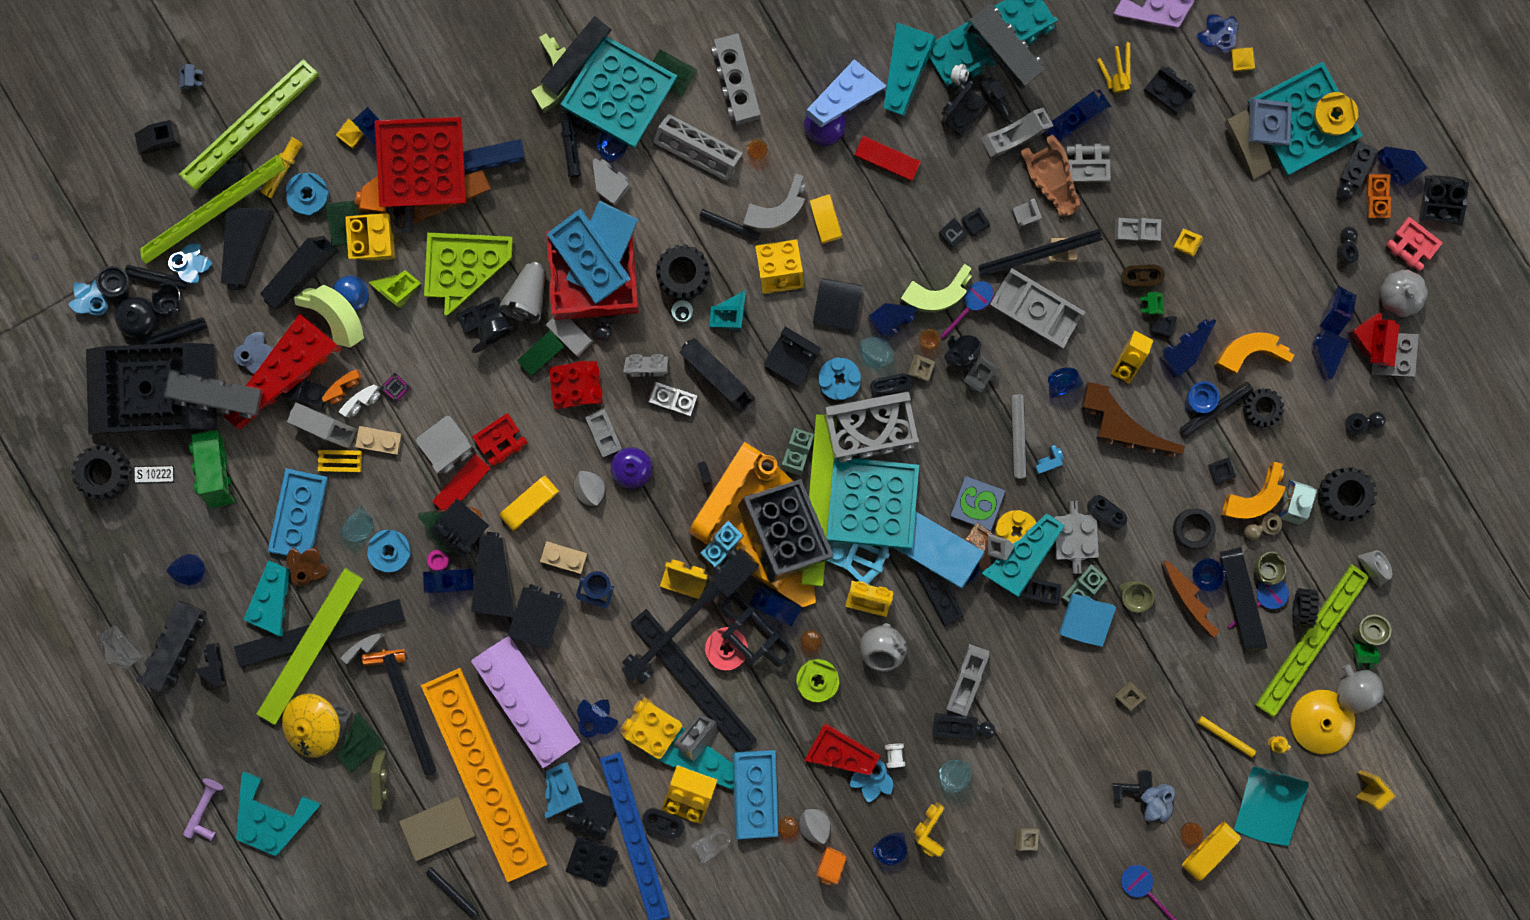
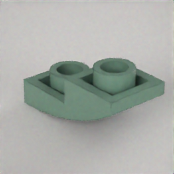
[781,428,814,476]
[1061,565,1107,604]

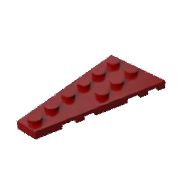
[223,314,342,429]

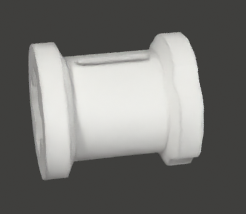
[884,743,905,768]

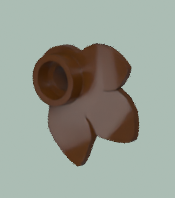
[286,547,328,586]

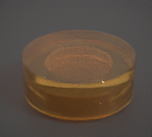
[1180,822,1203,844]

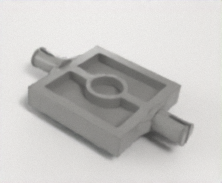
[1053,501,1099,573]

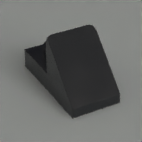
[282,380,329,408]
[193,643,226,687]

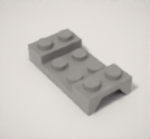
[988,268,1085,350]

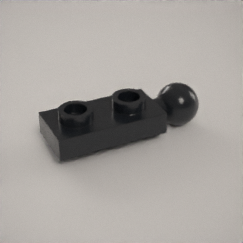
[1337,140,1378,201]
[932,713,995,740]

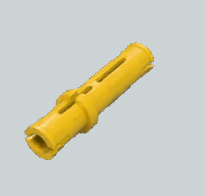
[259,137,303,199]

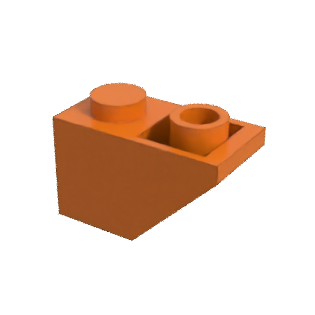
[816,846,846,885]

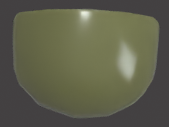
[1254,552,1287,585]

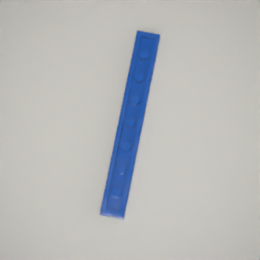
[600,752,670,920]

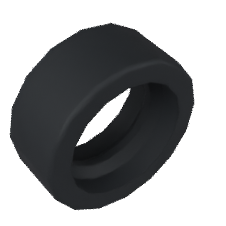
[1173,508,1216,549]

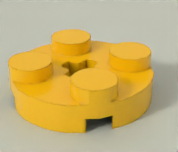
[1314,92,1358,136]
[995,510,1036,544]

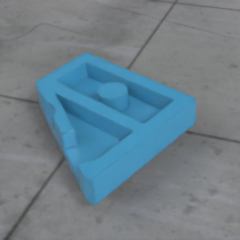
[545,762,583,819]

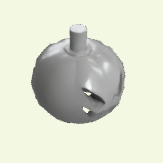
[1379,269,1428,317]
[859,623,907,671]
[1337,664,1384,714]

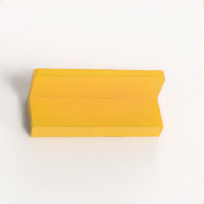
[1356,770,1395,811]

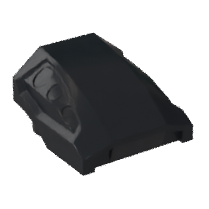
[1419,175,1469,226]

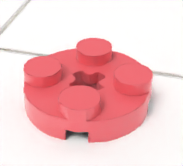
[705,627,748,670]

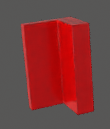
[1370,320,1400,367]

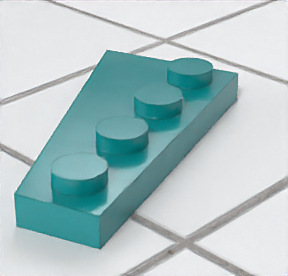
[884,23,937,117]
[982,514,1065,598]
[650,727,734,789]

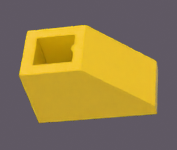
[1111,330,1153,384]

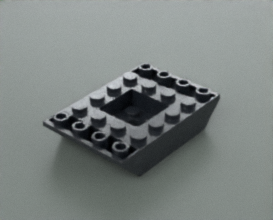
[86,343,217,435]

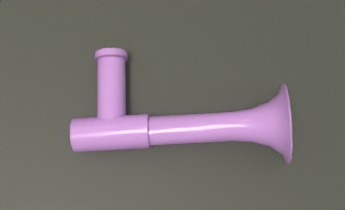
[183,778,224,841]

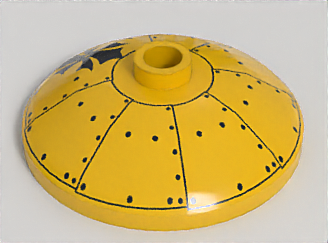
[282,694,340,758]

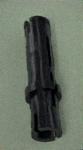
[559,112,581,177]

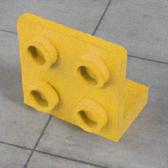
[756,240,805,294]
[660,559,708,599]

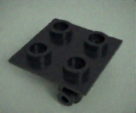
[429,498,490,557]
[564,785,615,841]
[565,836,618,886]

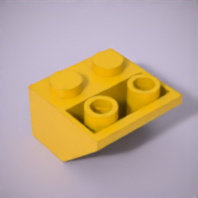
[345,213,395,261]
[661,765,717,824]

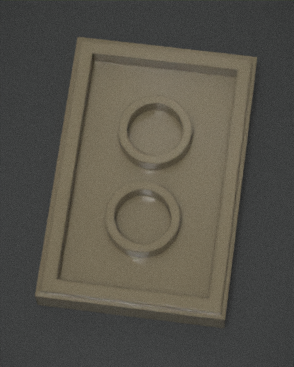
[399,795,476,861]

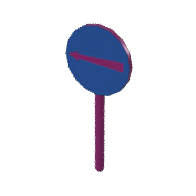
[941,281,994,339]
[1228,581,1289,629]
[1121,865,1177,920]

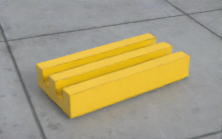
[317,450,362,472]

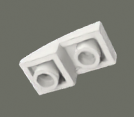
[648,382,697,416]
[339,385,381,418]

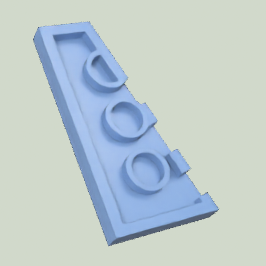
[805,59,887,127]

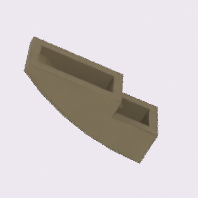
[1224,110,1272,180]

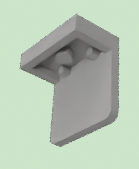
[416,416,474,474]

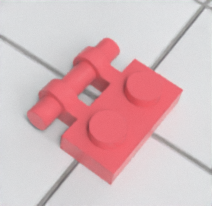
[1385,217,1443,271]

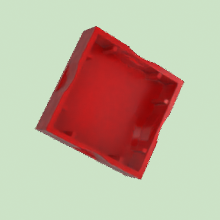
[546,231,639,320]

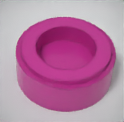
[427,550,449,571]

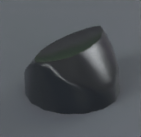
[96,266,130,300]

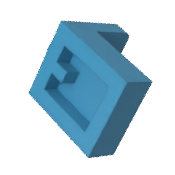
[1034,445,1064,475]

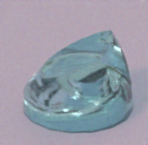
[860,337,894,368]
[339,505,374,542]
[939,759,972,793]

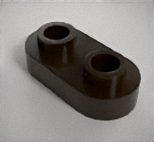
[1121,264,1165,287]

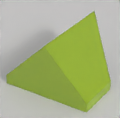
[368,270,421,309]

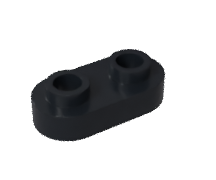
[870,373,913,398]
[1087,495,1127,531]
[642,808,684,838]

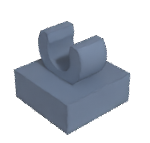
[179,64,203,90]

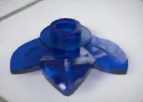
[1197,14,1239,51]
[577,699,618,737]

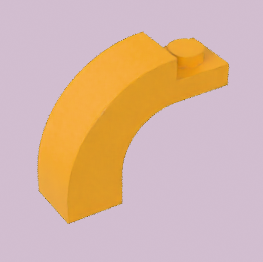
[1214,333,1294,374]
[1221,462,1286,519]

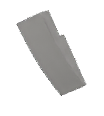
[946,644,989,716]

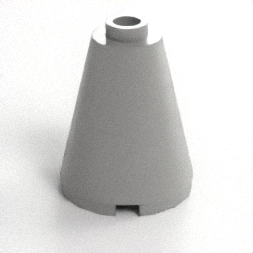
[499,262,546,324]

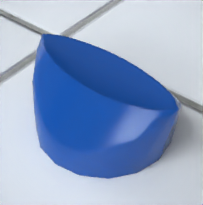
[1185,381,1220,413]

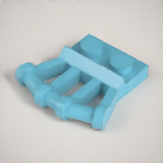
[827,542,890,585]

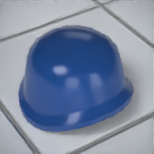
[332,275,369,311]

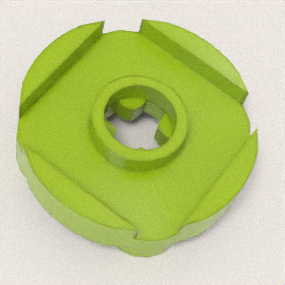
[796,659,839,702]

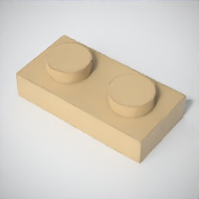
[355,426,402,455]
[540,541,588,574]

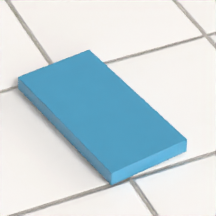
[566,201,639,288]
[546,209,631,304]
[267,468,329,556]
[893,511,985,589]
[732,750,778,840]

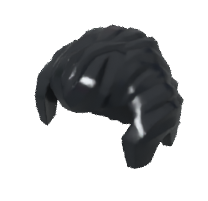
[944,335,982,367]

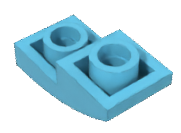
[701,521,743,567]

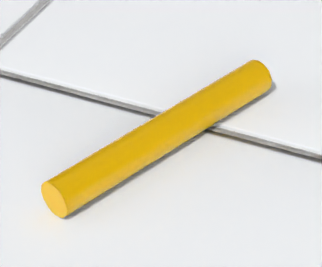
[1197,716,1256,758]

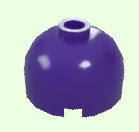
[804,113,846,146]
[610,447,653,489]

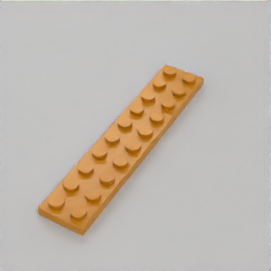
[421,668,548,883]

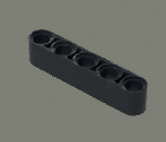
[1220,547,1268,653]

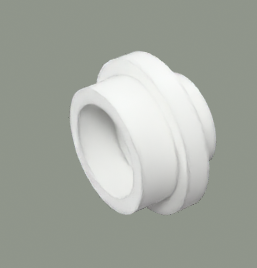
[951,64,969,86]

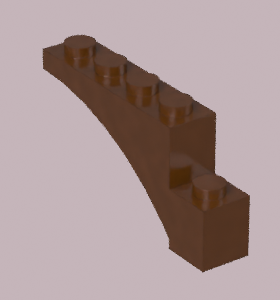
[1081,382,1185,458]

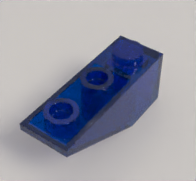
[1045,89,1112,142]
[1159,318,1216,378]

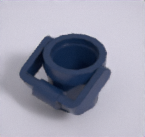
[576,571,614,608]

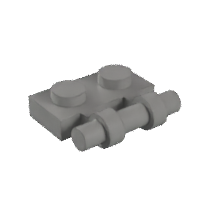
[1066,144,1111,182]

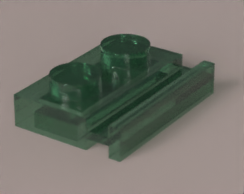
[653,49,697,97]
[324,200,359,247]

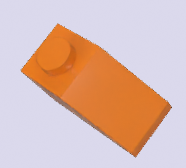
[354,176,386,214]

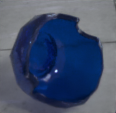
[1192,558,1226,592]

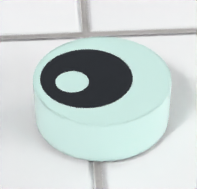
[672,300,693,322]

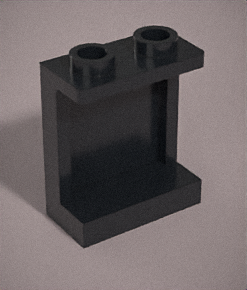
[507,584,566,649]

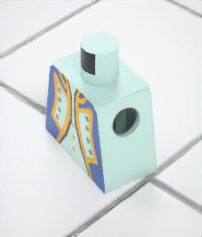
[1279,480,1316,525]

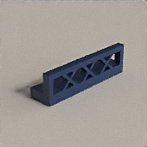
[464,139,526,174]

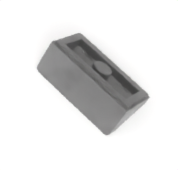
[674,714,718,761]

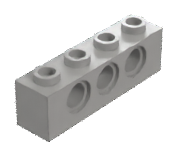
[711,33,761,125]

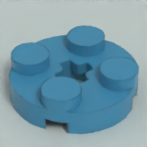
[286,172,330,216]
[819,358,861,400]
[367,530,411,572]

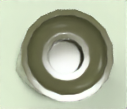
[1119,581,1156,613]
[1352,614,1392,646]

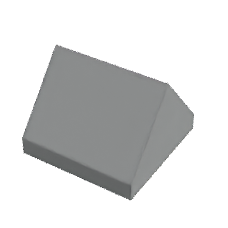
[988,534,1015,560]

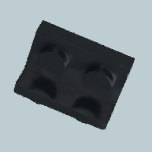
[1144,66,1196,115]

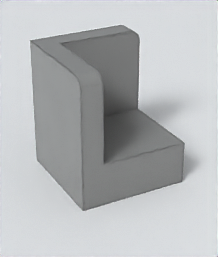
[1012,199,1042,229]

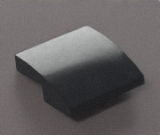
[813,278,862,330]

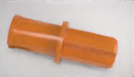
[362,649,406,666]

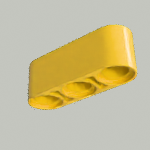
[499,475,559,532]
[1182,822,1241,882]

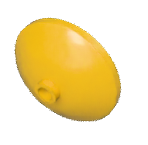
[1290,690,1355,754]

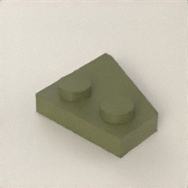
[370,750,388,809]

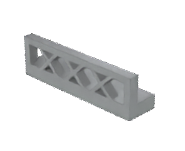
[653,114,743,182]

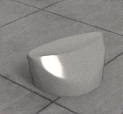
[574,471,606,506]
[1358,550,1393,587]
[799,809,830,844]

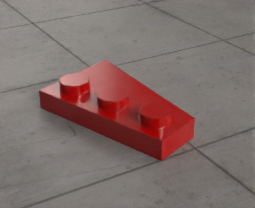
[804,723,881,775]

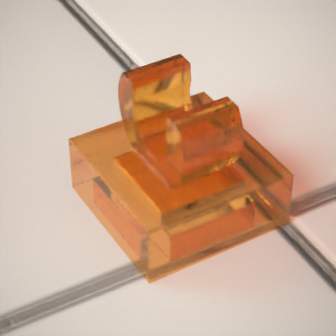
[964,522,994,551]

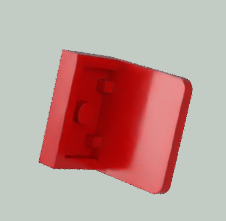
[549,361,603,409]

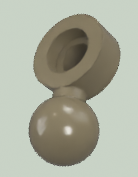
[1244,513,1282,541]

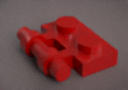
[472,413,528,467]

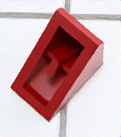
[1348,313,1382,358]

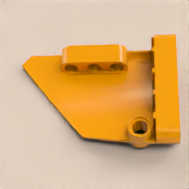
[688,442,816,607]

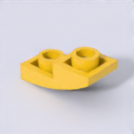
[810,194,843,244]

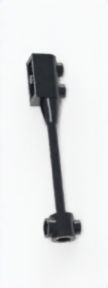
[622,547,760,685]

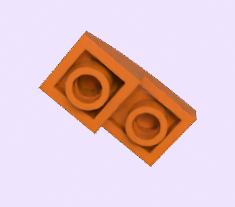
[1366,174,1391,218]
[322,369,363,405]

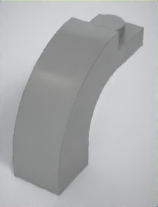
[981,107,1053,157]
[743,174,806,231]

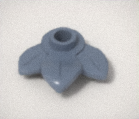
[234,332,273,374]
[1141,784,1175,823]

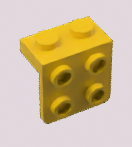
[621,697,682,759]
[914,802,944,857]

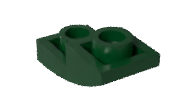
[517,330,565,376]

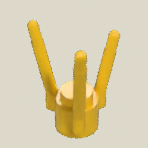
[1097,42,1131,93]

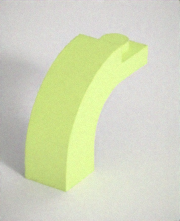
[532,33,571,113]
[900,264,972,312]
[294,285,364,348]

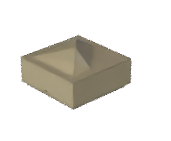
[908,354,935,382]
[1115,681,1146,712]
[1015,828,1039,851]

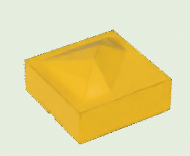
[1230,47,1255,72]
[336,118,366,149]
[1174,229,1203,257]

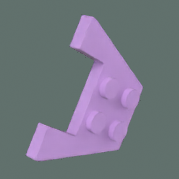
[1113,0,1194,29]

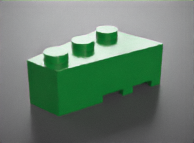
[190,430,236,508]

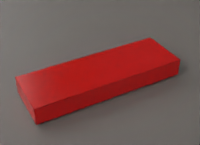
[854,136,921,182]
[432,454,491,512]

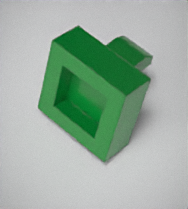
[1140,292,1164,315]
[1353,643,1380,669]

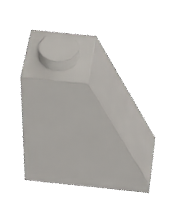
[287,403,358,448]

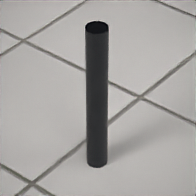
[699,209,761,241]
[426,867,478,917]

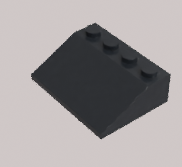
[738,479,834,583]

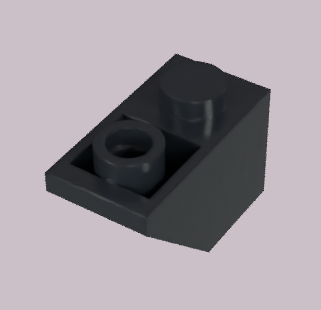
[134,120,181,155]

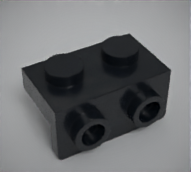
[202,155,245,191]

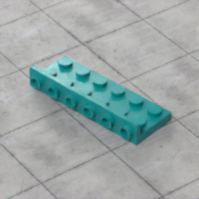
[929,0,1058,89]

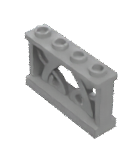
[823,392,919,463]

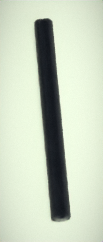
[978,229,1103,276]
[383,653,437,775]

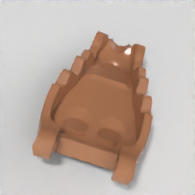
[1021,135,1081,216]

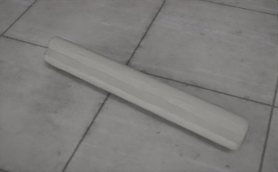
[1012,394,1026,479]

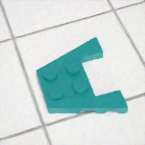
[236,771,321,856]

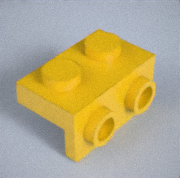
[845,581,893,617]

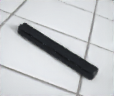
[1179,382,1253,437]

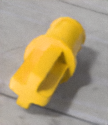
[1268,736,1291,753]

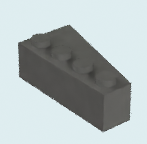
[964,4,1045,90]
[165,371,263,419]

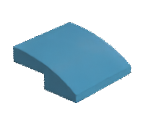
[1059,594,1116,647]

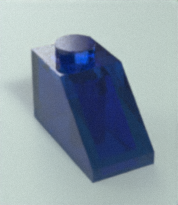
[1319,286,1357,336]
[1312,330,1349,381]
[423,569,474,593]

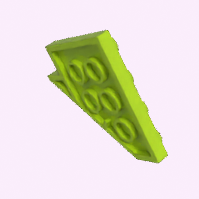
[424,233,513,316]

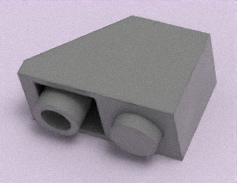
[593,158,630,207]

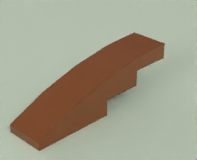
[413,170,491,224]
[1161,561,1220,638]

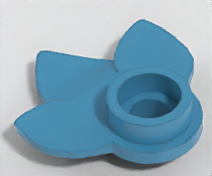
[168,244,212,284]
[68,279,108,316]
[850,760,893,802]

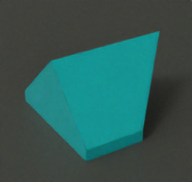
[709,290,746,331]

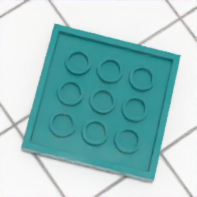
[561,36,677,149]
[1247,62,1363,176]
[827,458,919,550]

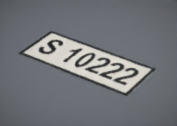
[134,465,174,483]

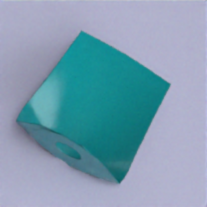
[1234,766,1309,846]

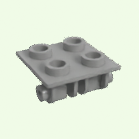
[1372,333,1419,378]
[624,354,668,377]

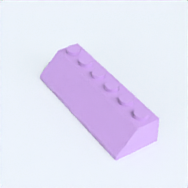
[471,636,581,768]

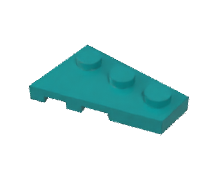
[243,560,290,636]

